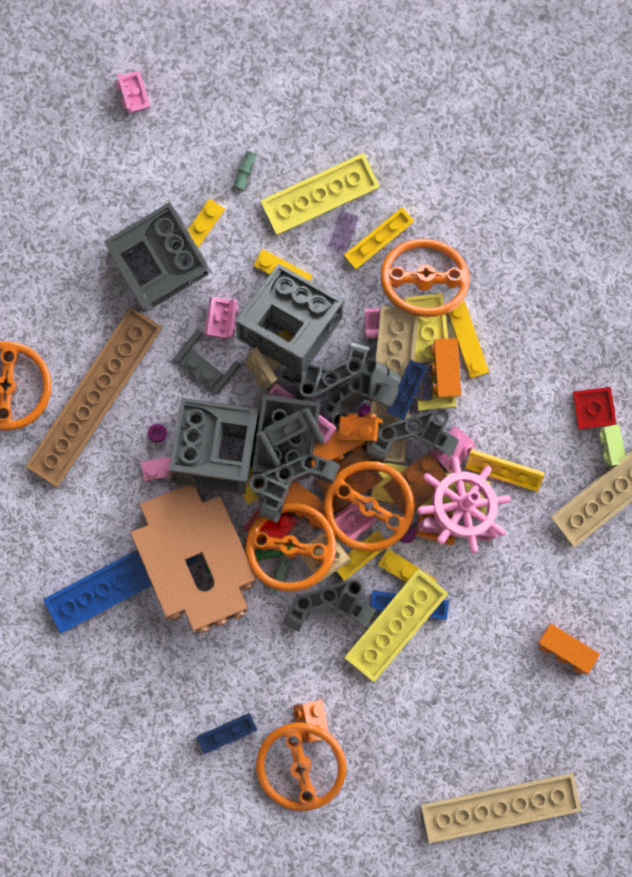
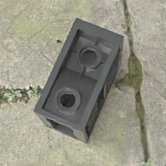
[104,202,213,311]
[236,264,344,376]
[169,398,258,494]

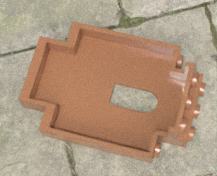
[131,485,257,635]

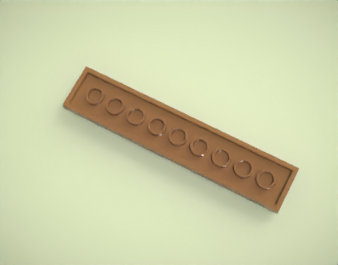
[25,306,163,487]

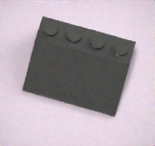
[250,392,321,479]

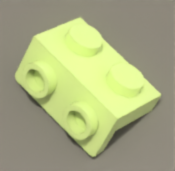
[599,424,626,466]

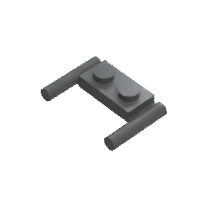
[174,330,241,394]
[257,408,325,467]

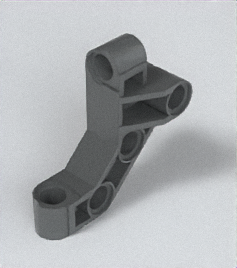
[282,340,370,401]
[321,359,401,429]
[366,408,460,463]
[250,454,340,523]
[282,578,376,632]

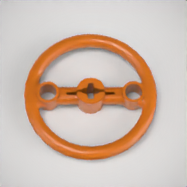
[380,238,470,317]
[0,341,52,430]
[324,461,414,552]
[245,503,336,592]
[256,722,346,811]

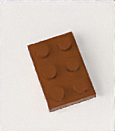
[315,448,384,512]
[383,452,447,516]

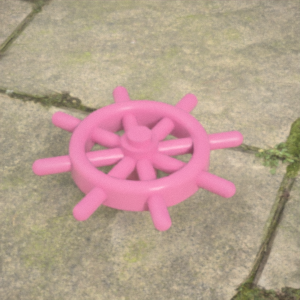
[417,457,511,554]

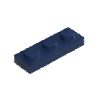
[386,359,428,420]
[196,713,257,754]

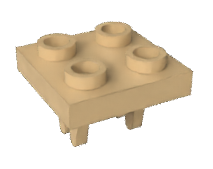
[245,347,280,391]
[300,532,351,583]

